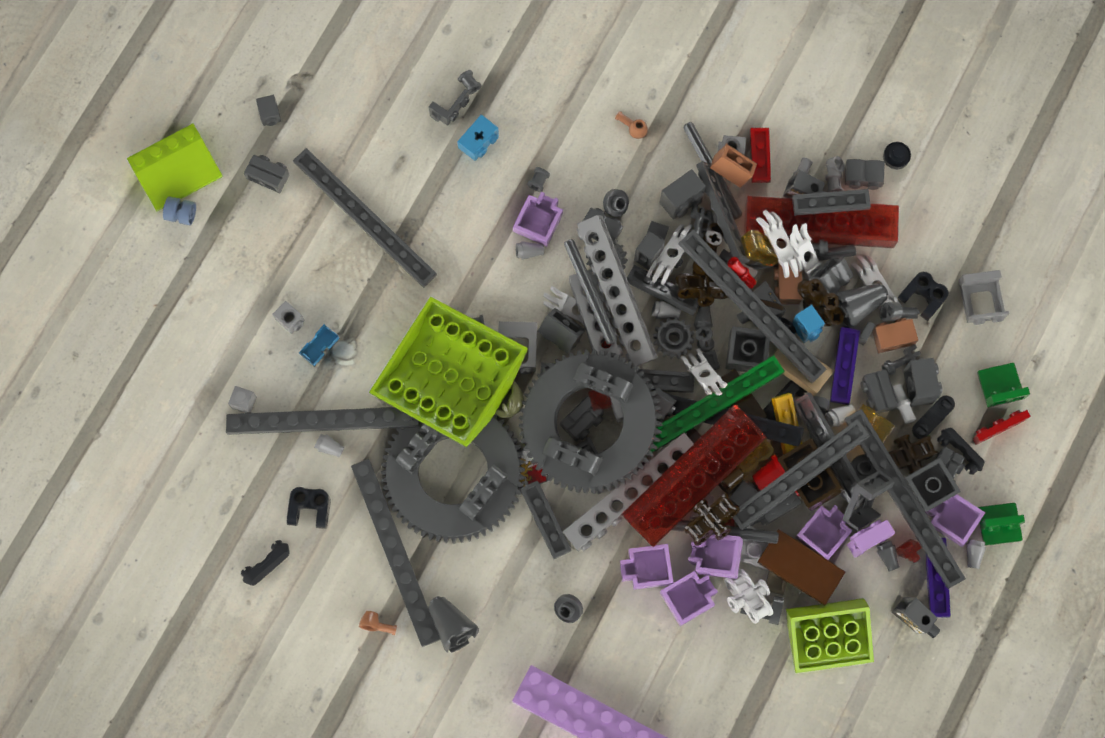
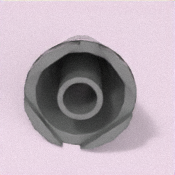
[835,283,888,328]
[428,596,479,653]

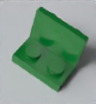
[977,363,1030,408]

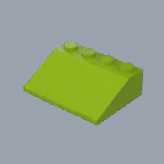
[127,123,223,211]
[786,598,874,673]

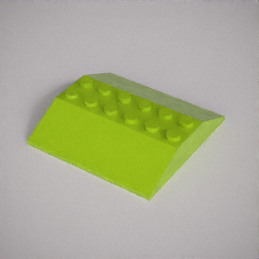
[369,296,528,447]

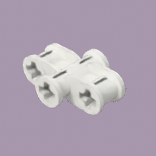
[724,569,773,624]

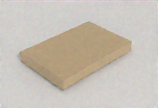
[774,349,834,396]

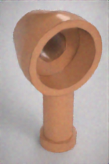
[615,111,648,139]
[359,611,397,635]

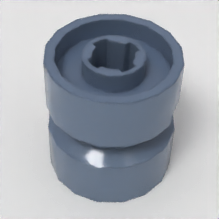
[163,196,196,226]

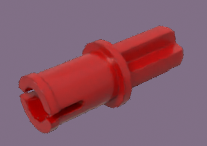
[727,257,756,289]

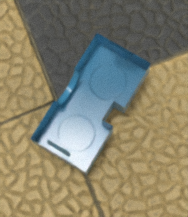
[299,324,339,367]

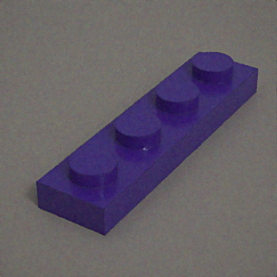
[830,327,860,405]
[926,538,951,618]

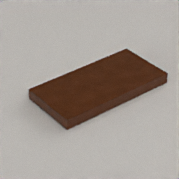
[757,529,846,606]

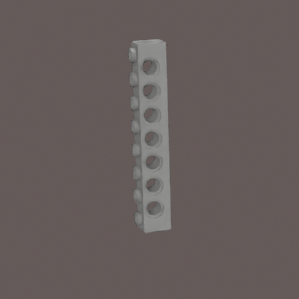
[577,215,658,367]
[569,269,627,423]
[563,433,699,552]

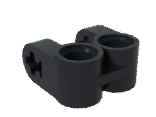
[898,272,949,322]
[287,487,331,529]

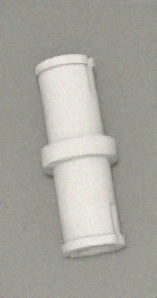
[892,384,916,424]

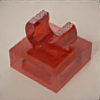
[896,539,922,563]

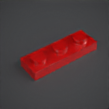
[750,128,771,183]
[972,410,1031,445]

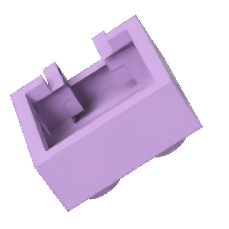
[513,192,563,247]
[925,495,985,547]
[795,505,852,560]
[847,519,895,558]
[688,534,743,579]
[620,544,674,590]
[660,571,718,626]

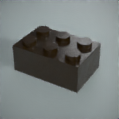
[778,438,845,511]

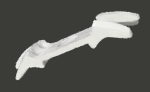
[756,210,803,278]
[790,223,822,285]
[646,224,693,286]
[851,255,899,310]
[543,286,612,331]
[681,348,727,395]

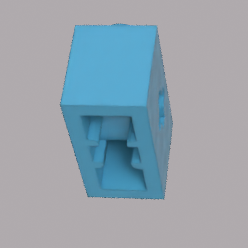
[457,115,499,161]

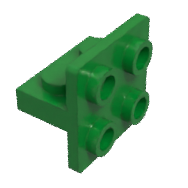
[978,503,1025,546]

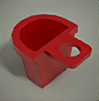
[752,454,800,497]

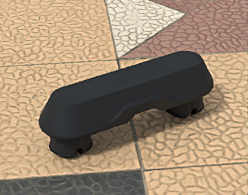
[763,380,807,421]
[912,395,955,439]
[937,427,985,475]
[241,540,290,586]

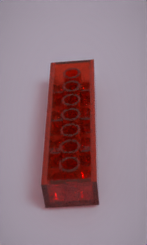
[744,196,899,248]
[621,405,767,547]

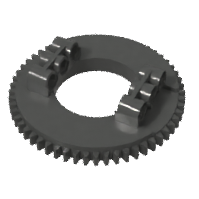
[519,349,663,494]
[381,415,525,544]

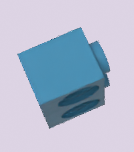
[792,305,825,343]

